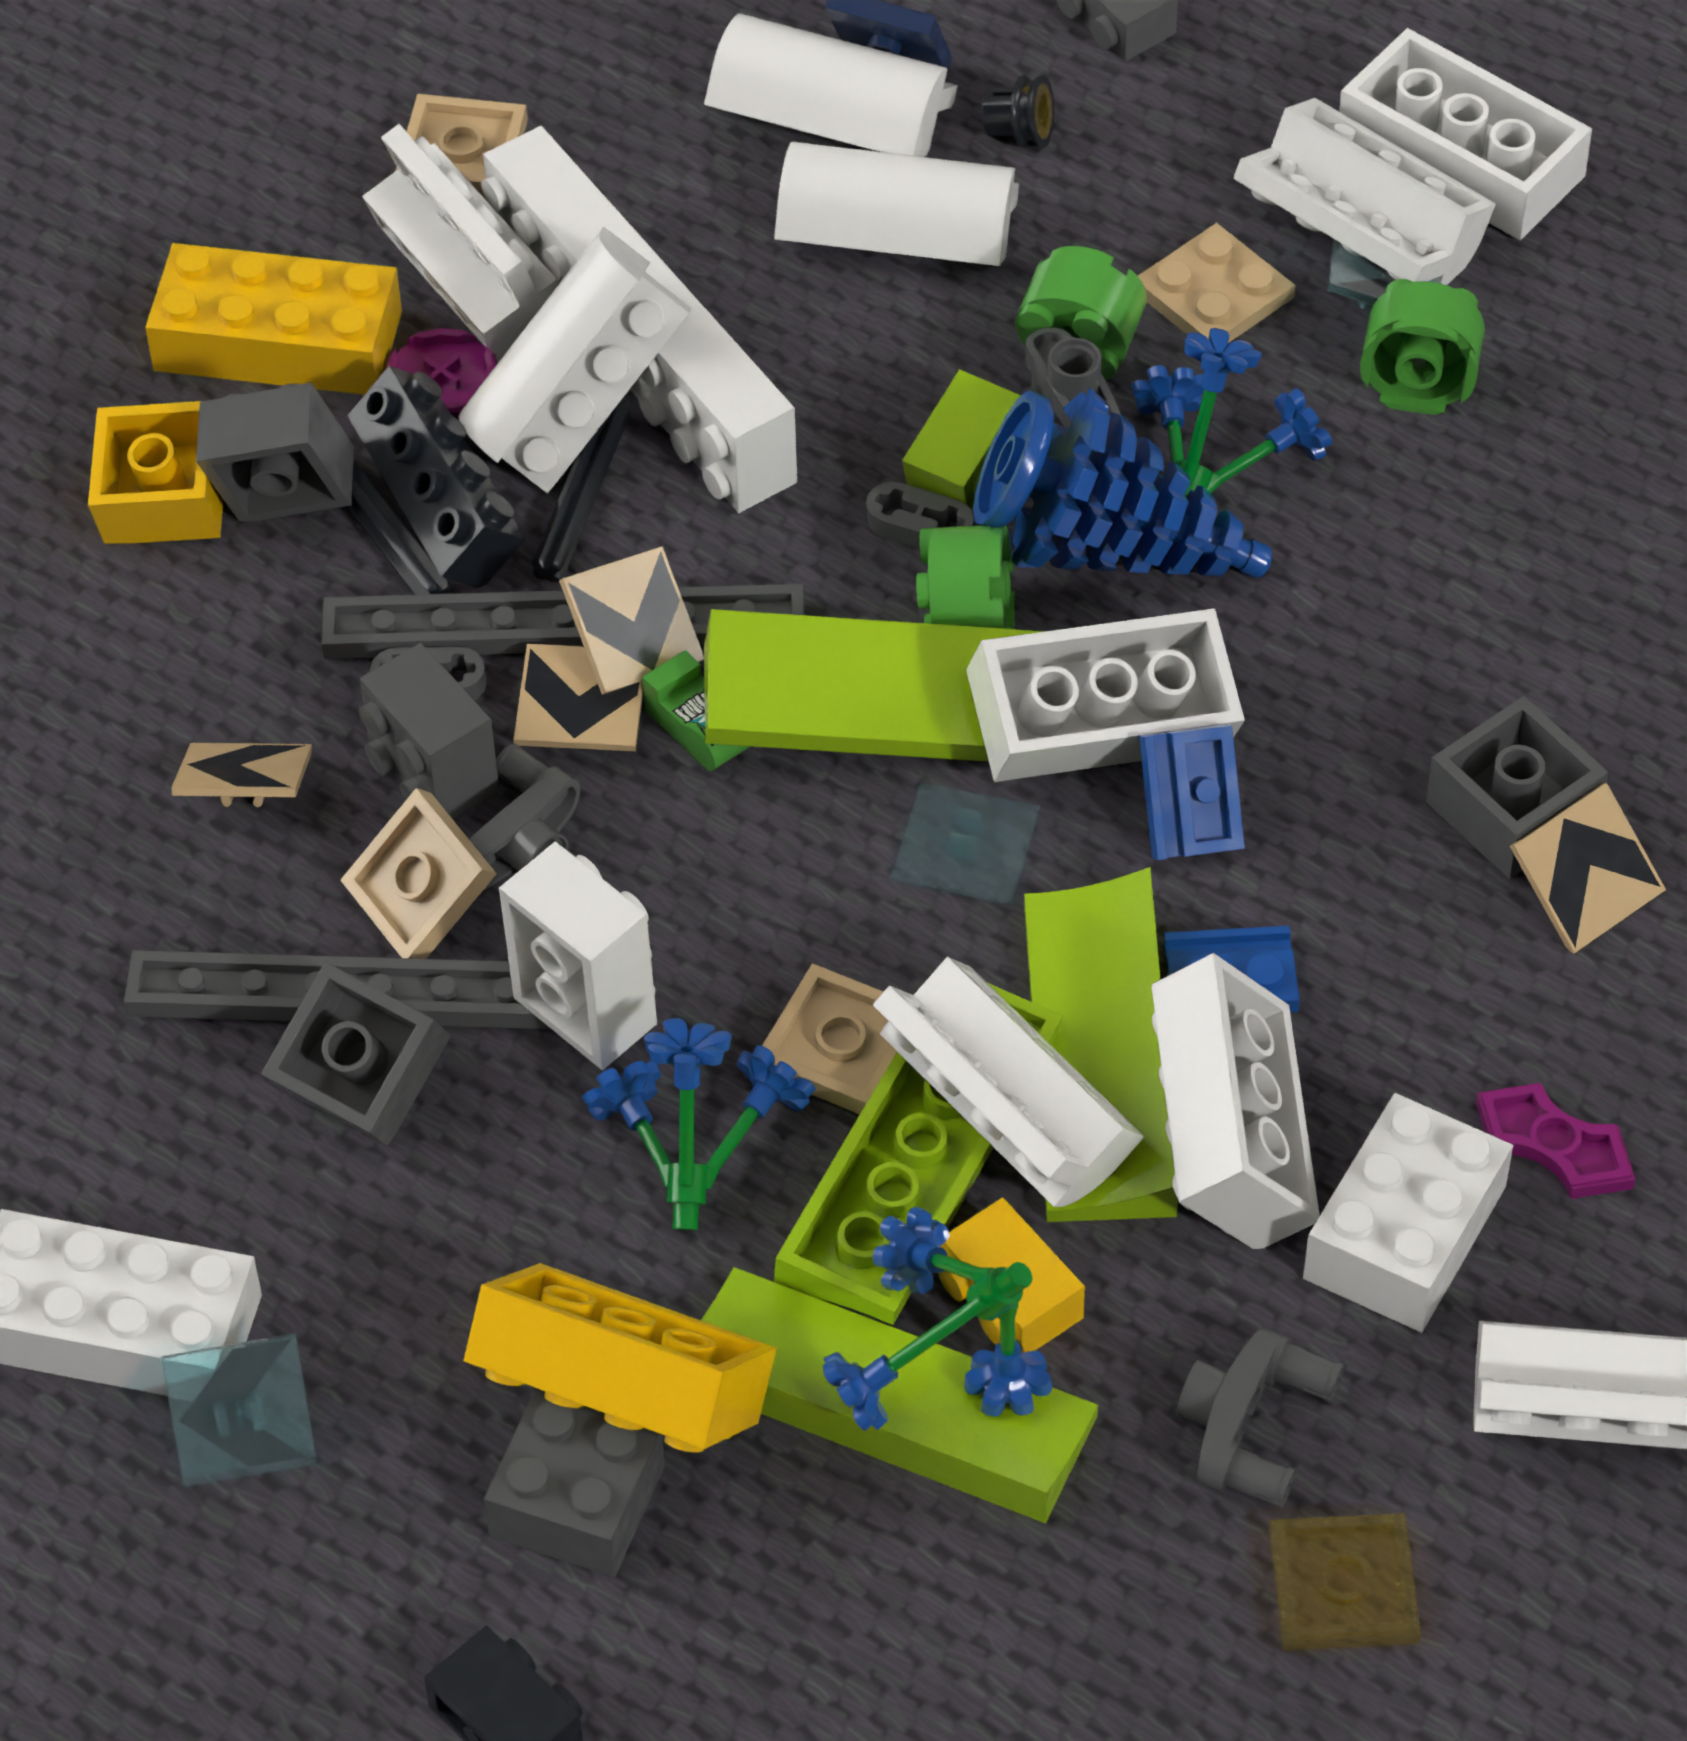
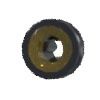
[983,75,1055,148]

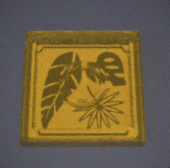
[1268,1513,1421,1651]

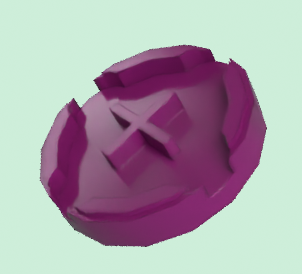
[384,328,498,420]

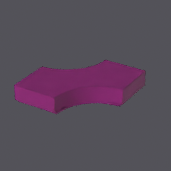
[1475,1083,1635,1199]

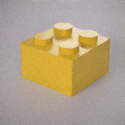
[88,401,224,544]

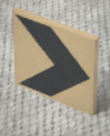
[559,546,704,695]
[513,644,643,752]
[171,743,312,807]
[1510,782,1666,954]

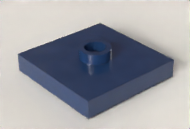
[825,0,952,70]

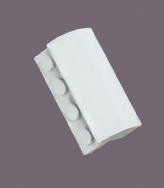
[704,14,958,157]
[1233,98,1496,285]
[362,124,559,362]
[774,142,1019,266]
[459,227,692,493]
[873,957,1145,1207]
[1473,1321,1687,1449]

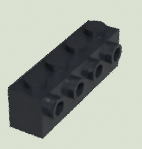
[347,366,526,588]

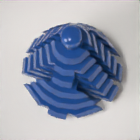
[973,388,1272,578]

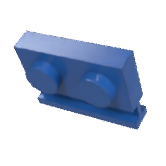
[1139,724,1245,860]
[1164,925,1300,1012]

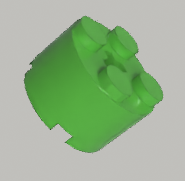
[1015,246,1147,379]
[1360,279,1485,415]
[916,525,1015,629]

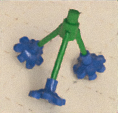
[1130,328,1332,497]
[581,1018,816,1231]
[823,1207,1053,1431]

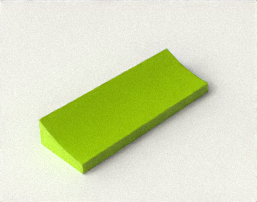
[704,609,1046,762]
[1024,867,1178,1222]
[774,983,1063,1325]
[701,1267,1098,1524]

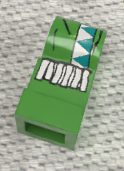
[642,650,751,772]

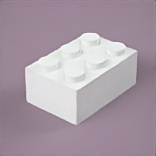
[499,841,657,1071]
[1303,1093,1513,1333]

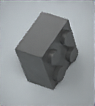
[196,383,354,521]
[359,642,500,819]
[1426,696,1609,880]
[261,962,451,1146]
[484,1388,665,1578]

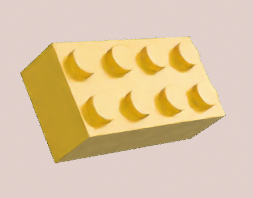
[145,243,402,395]
[463,1263,777,1452]

